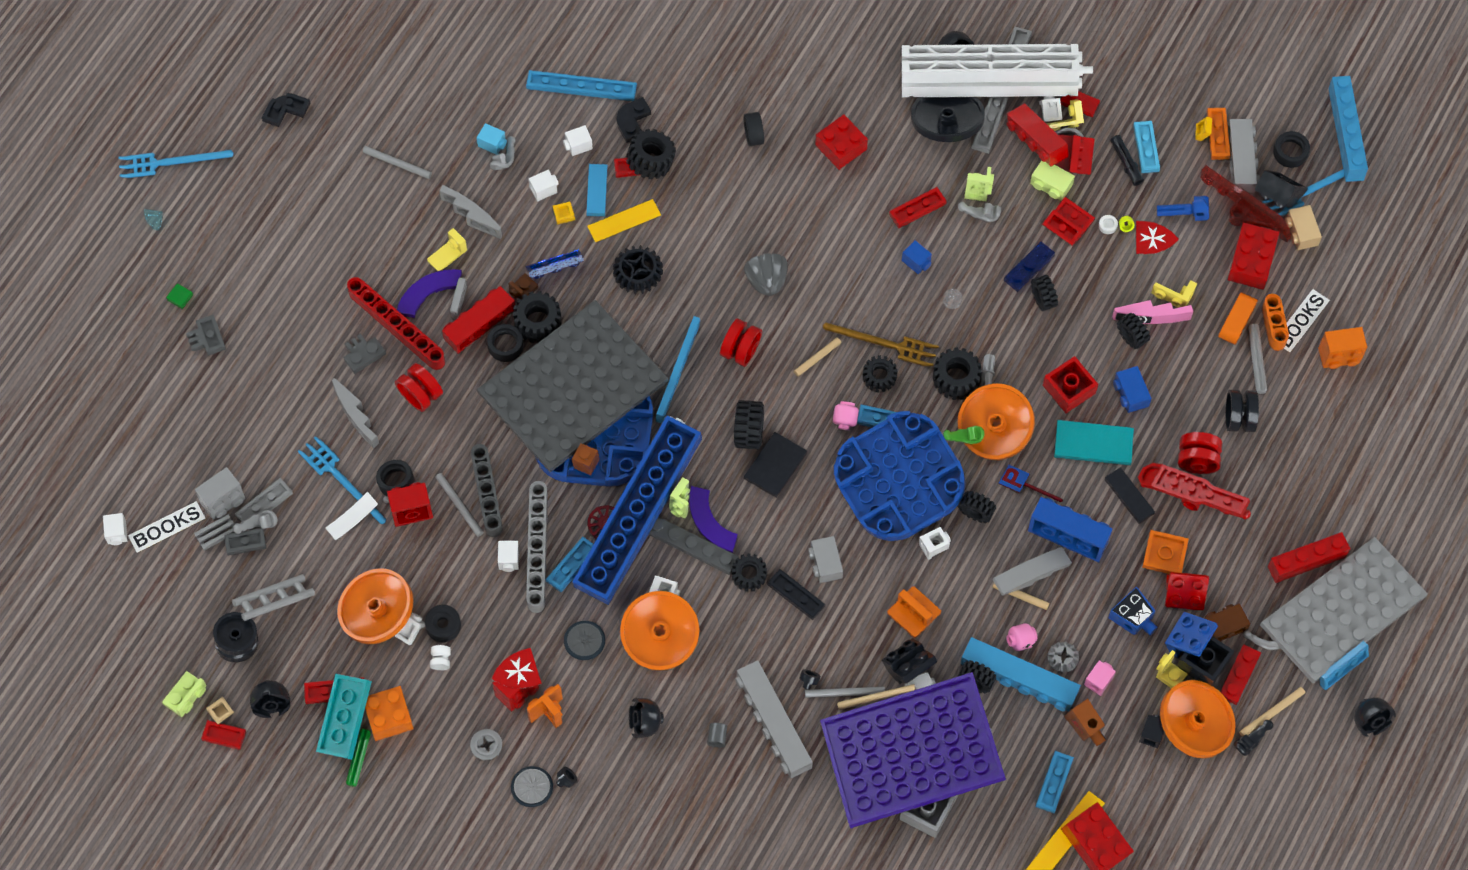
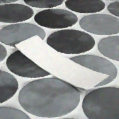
[325,492,378,540]

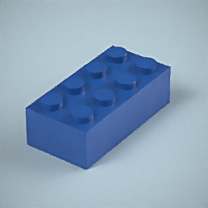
[1028,497,1113,562]

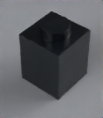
[1139,714,1164,749]

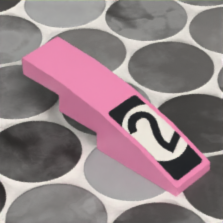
[1112,300,1193,324]

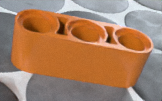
[1218,292,1258,345]
[1262,294,1289,351]

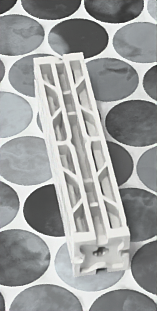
[902,44,1093,97]

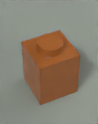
[572,443,600,475]

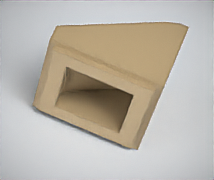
[206,697,234,724]

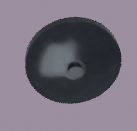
[911,97,985,142]

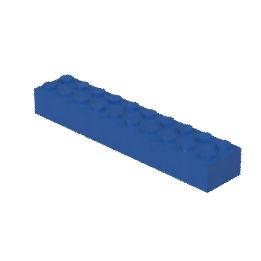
[572,415,702,605]

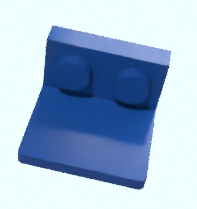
[1165,612,1218,658]

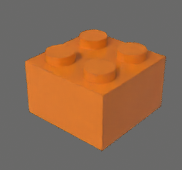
[1318,327,1367,369]
[365,686,414,741]

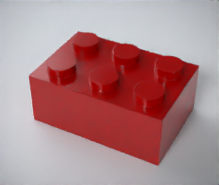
[1227,222,1279,290]
[1061,802,1134,870]

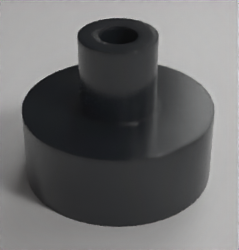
[799,669,821,690]
[556,767,577,788]

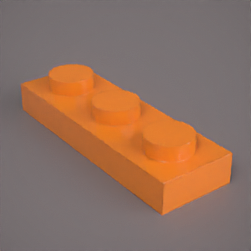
[1206,108,1231,160]

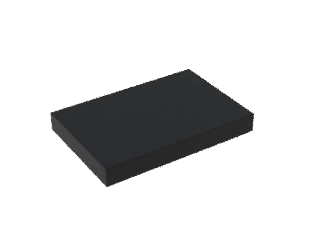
[744,432,807,498]

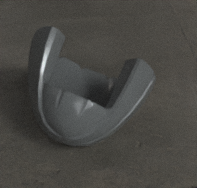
[744,253,788,296]

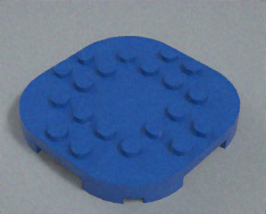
[535,396,653,487]
[834,411,965,541]

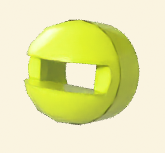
[1119,216,1135,232]

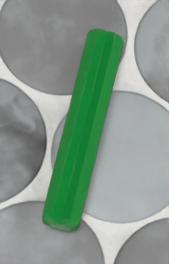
[346,729,371,787]

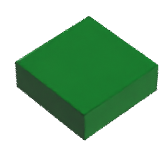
[166,283,193,309]

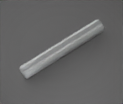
[1248,324,1267,394]

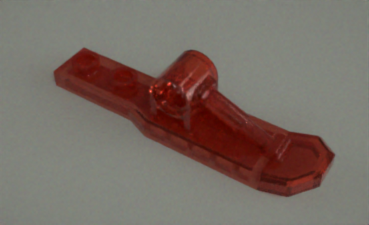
[1200,165,1292,242]

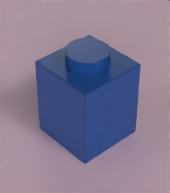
[902,240,932,274]

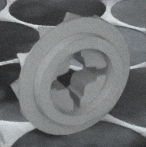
[1047,641,1079,672]
[470,729,502,761]

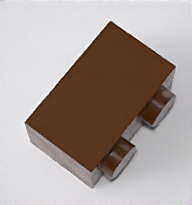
[1204,604,1250,641]

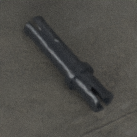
[1110,135,1144,186]

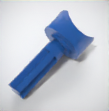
[1157,196,1209,221]

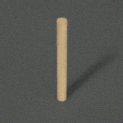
[838,684,916,710]
[1239,687,1305,737]

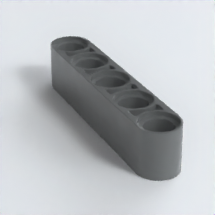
[471,444,502,537]

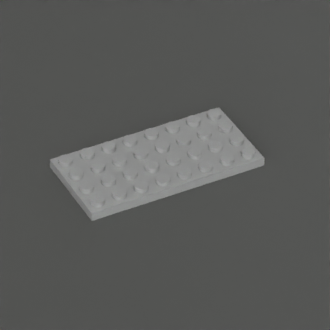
[1260,537,1428,684]

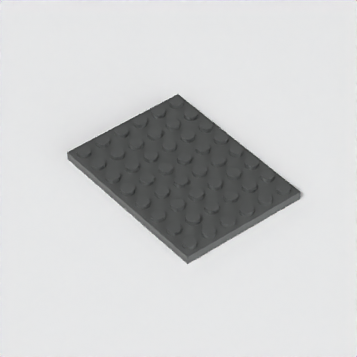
[477,300,669,472]

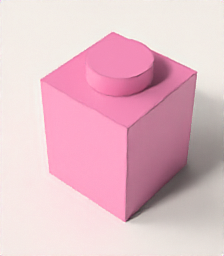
[1084,660,1116,696]

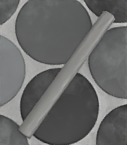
[363,146,432,179]
[435,473,484,537]
[805,687,885,698]

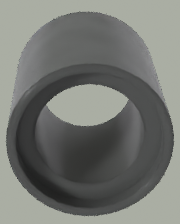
[707,723,727,748]

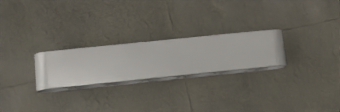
[526,481,548,613]

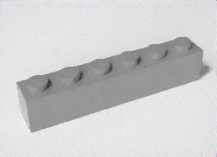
[735,660,813,778]

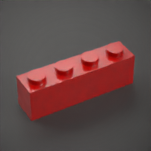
[1007,103,1069,167]
[442,286,515,354]
[1267,532,1350,583]

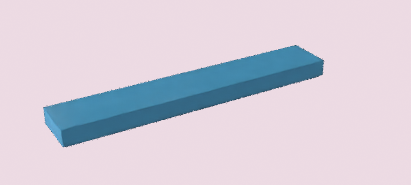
[526,70,637,101]
[656,316,700,423]

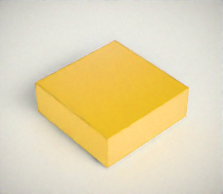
[1195,117,1212,141]
[553,202,575,225]

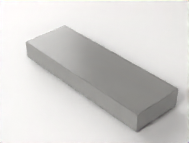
[235,478,293,522]

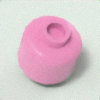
[833,401,859,430]
[1006,623,1037,651]

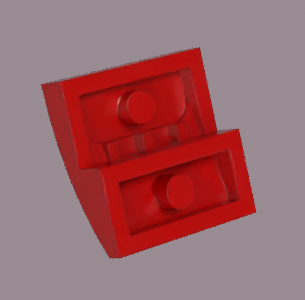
[1042,197,1095,246]

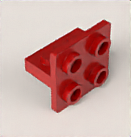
[1055,135,1095,175]
[1165,572,1209,610]

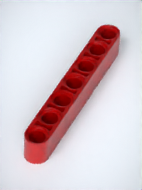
[347,277,445,370]

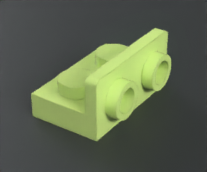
[964,167,994,201]
[669,477,690,518]
[162,671,206,717]

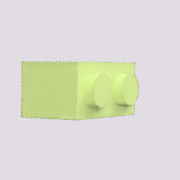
[1030,161,1075,201]

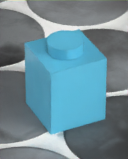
[477,123,507,155]

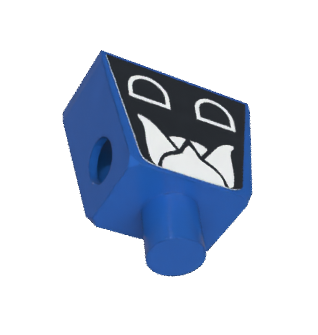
[1108,587,1158,635]

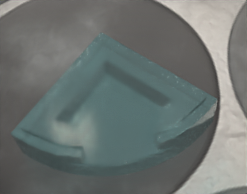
[144,209,164,231]

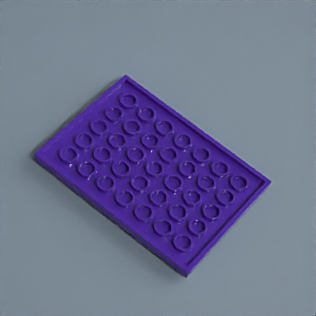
[820,672,1006,828]

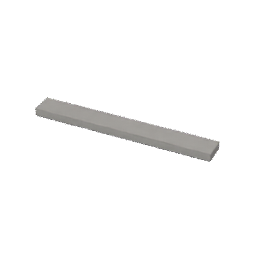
[971,27,1032,154]

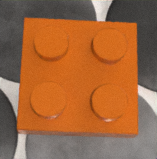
[1142,530,1189,574]

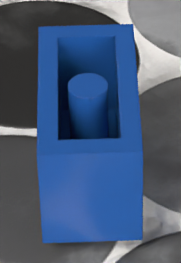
[1113,366,1152,413]

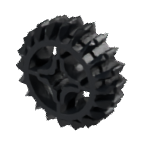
[613,245,663,294]

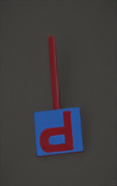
[999,465,1063,502]

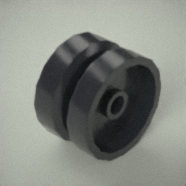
[1225,390,1259,432]
[213,612,259,663]

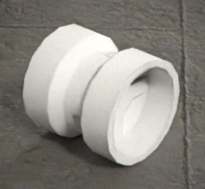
[430,645,451,670]

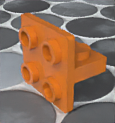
[887,586,941,638]
[527,684,563,728]

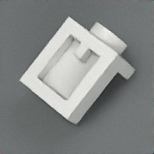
[1039,96,1062,122]
[395,613,425,645]

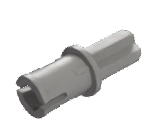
[979,354,995,388]

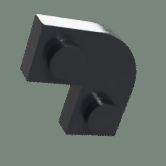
[261,93,311,127]
[616,97,651,143]

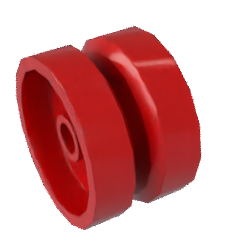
[720,318,762,367]
[395,363,443,412]
[1178,432,1223,474]

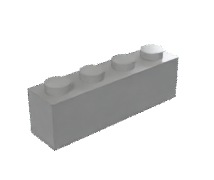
[1228,119,1260,193]

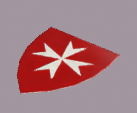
[1136,221,1179,254]
[491,648,542,688]

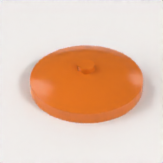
[958,383,1035,460]
[337,569,413,644]
[620,591,700,670]
[1160,680,1236,758]

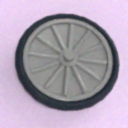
[511,766,553,807]

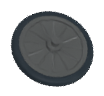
[564,621,605,660]

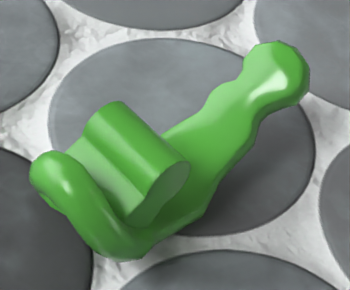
[943,426,985,444]

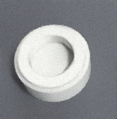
[1099,215,1118,234]

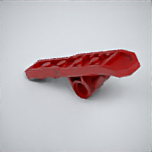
[1138,463,1250,518]

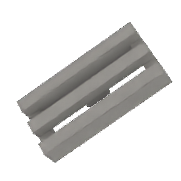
[450,278,467,320]
[194,514,235,551]

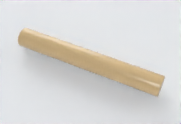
[794,338,841,377]
[992,583,1050,610]

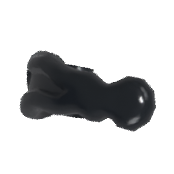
[1234,720,1274,756]

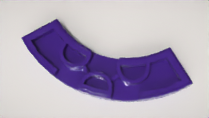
[397,269,462,318]
[689,486,738,553]

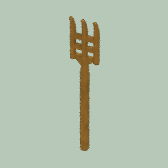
[823,323,939,366]

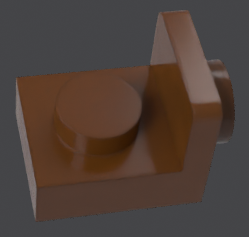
[508,273,538,300]

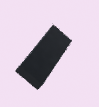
[1104,467,1155,524]
[767,569,825,620]

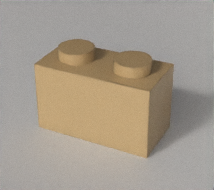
[1285,205,1322,250]

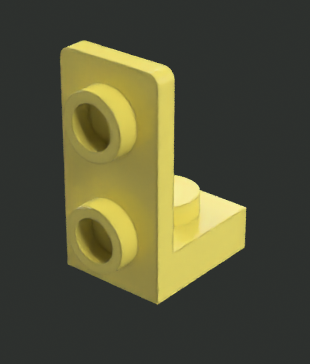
[1046,99,1084,131]
[427,228,467,272]
[1151,280,1197,308]
[1156,650,1188,688]

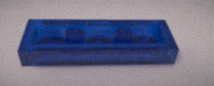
[1003,241,1055,292]
[525,249,584,279]

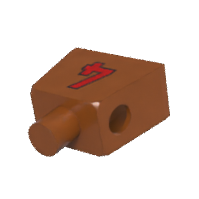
[1064,698,1106,746]

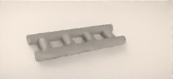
[232,574,315,621]

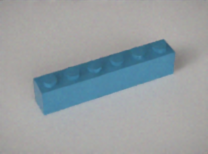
[1328,76,1368,182]
[960,637,1081,712]

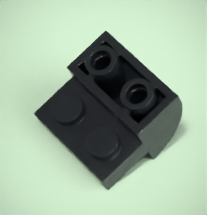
[882,638,938,684]

